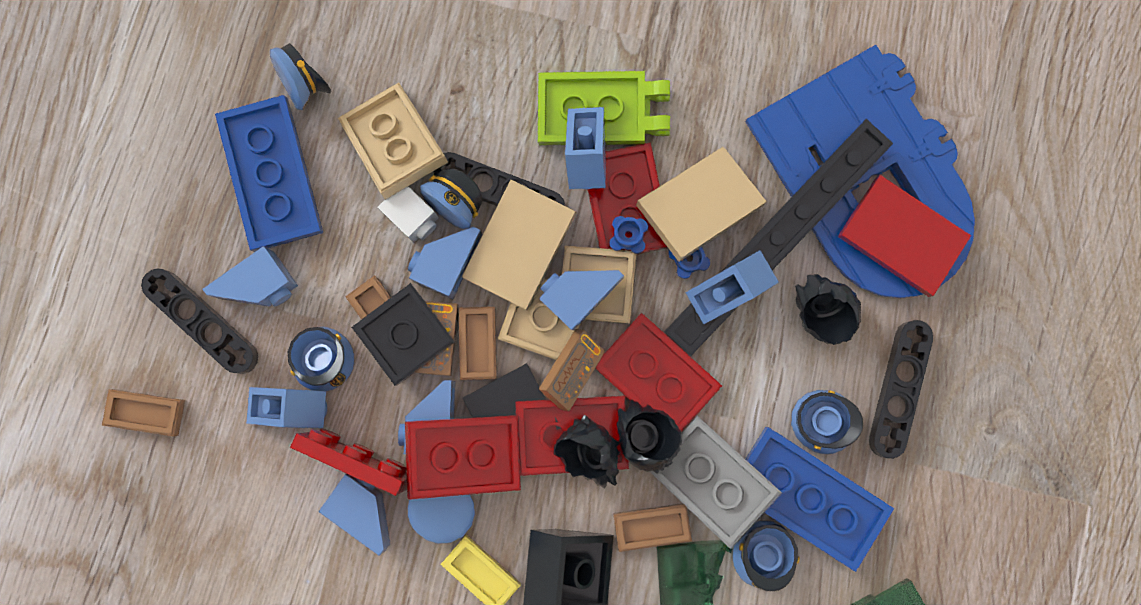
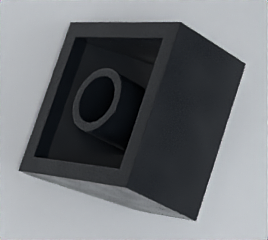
[523,529,614,605]

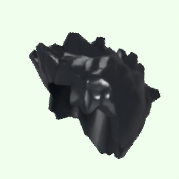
[795,274,861,345]
[617,400,682,474]
[554,415,620,489]

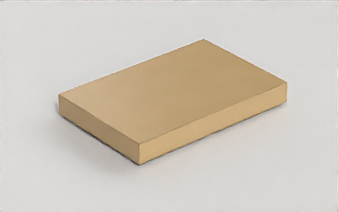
[338,82,448,200]
[636,146,767,262]
[462,180,577,310]

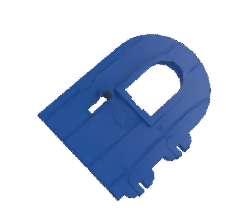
[745,45,975,298]

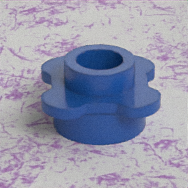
[609,216,648,254]
[668,247,710,279]

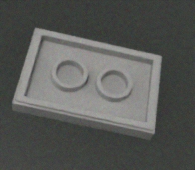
[649,416,782,549]

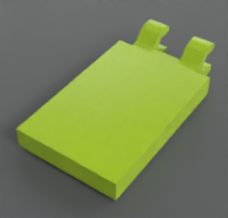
[538,71,670,145]

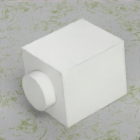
[378,186,439,243]

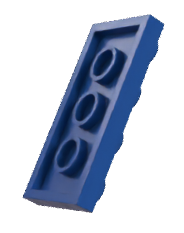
[215,95,323,252]
[745,427,894,572]

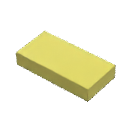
[440,535,521,605]

